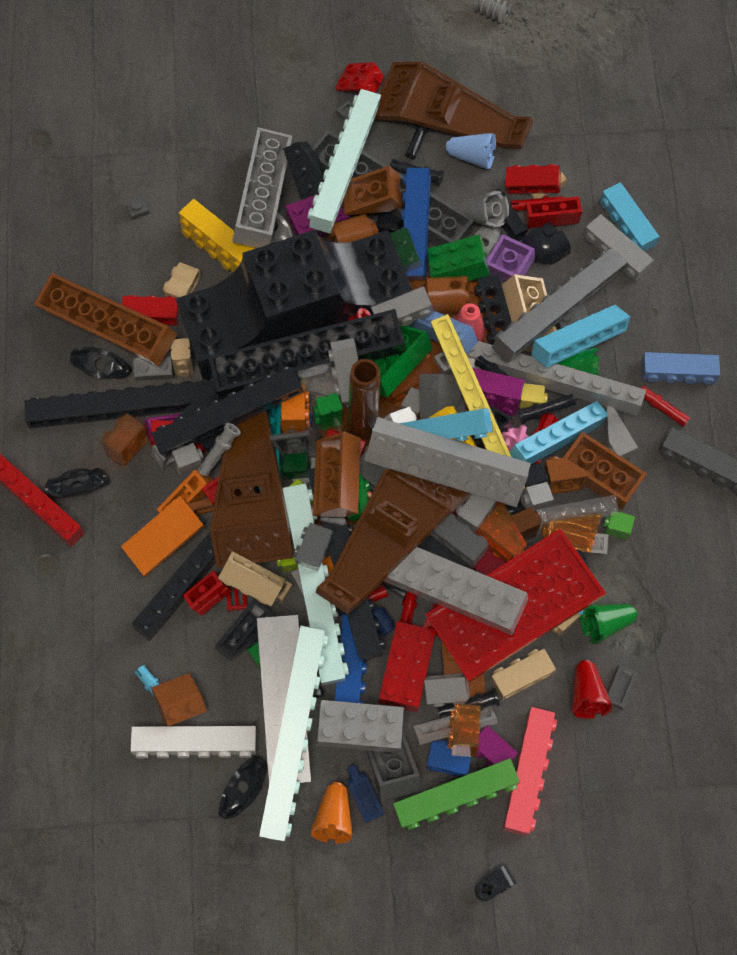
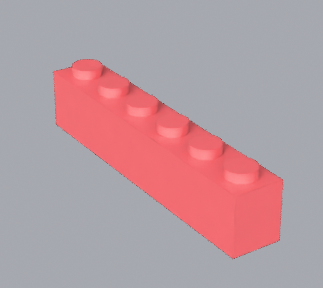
[503,707,557,836]

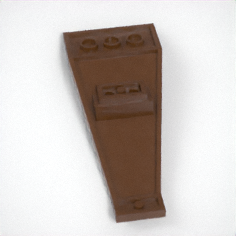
[374,61,533,149]
[210,410,294,568]
[315,468,470,614]

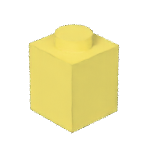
[519,383,548,408]

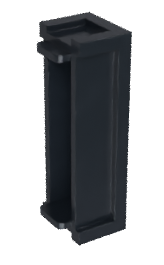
[495,188,529,241]

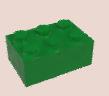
[428,234,490,281]

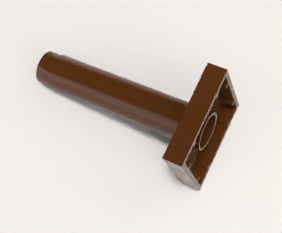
[320,359,403,453]

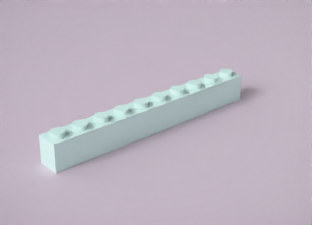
[307,89,381,233]
[283,483,349,686]
[259,626,328,841]

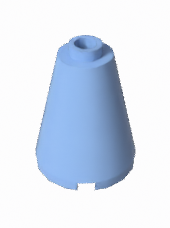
[446,133,496,169]

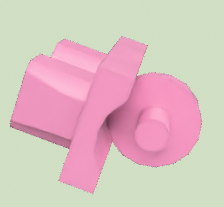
[501,425,529,452]

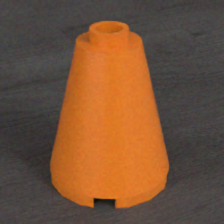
[311,782,353,844]

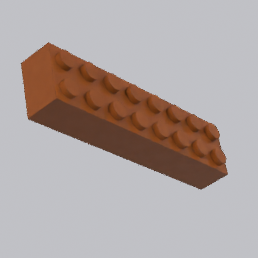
[34,273,177,367]

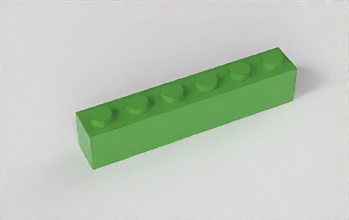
[393,758,520,830]

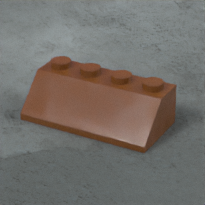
[313,431,361,517]

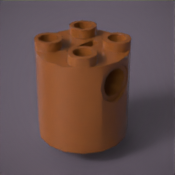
[327,214,379,243]
[424,276,469,314]

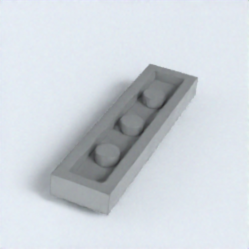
[413,706,498,745]

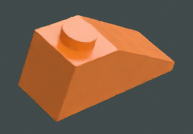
[157,469,213,513]

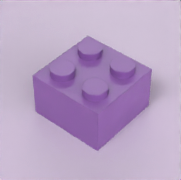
[487,234,535,282]

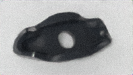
[70,347,132,379]
[44,468,110,498]
[218,756,267,819]

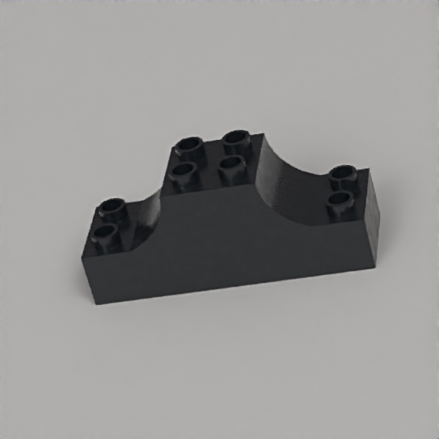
[175,230,413,380]

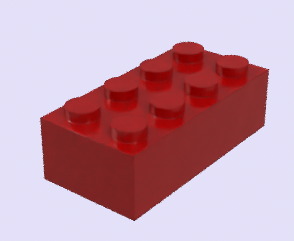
[378,621,436,713]

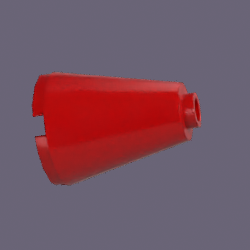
[571,660,612,719]

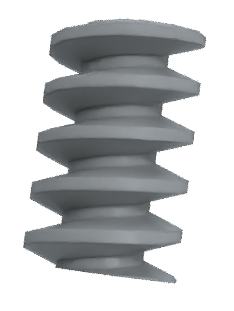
[474,0,512,23]

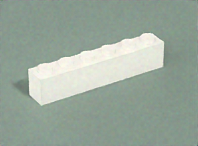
[131,726,257,759]

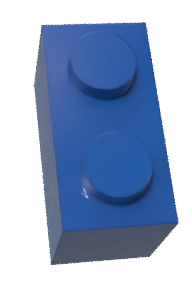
[426,740,472,777]

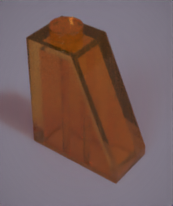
[475,502,527,562]
[541,512,602,553]

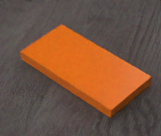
[121,496,205,577]

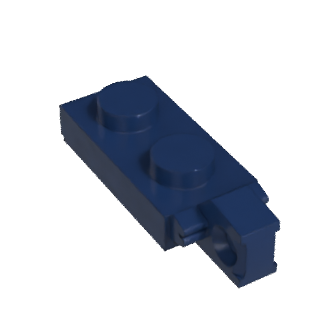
[347,764,384,824]

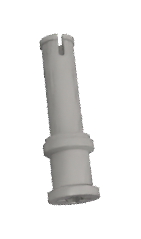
[198,423,241,476]

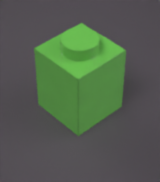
[603,510,635,540]

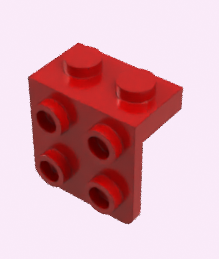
[335,62,384,93]

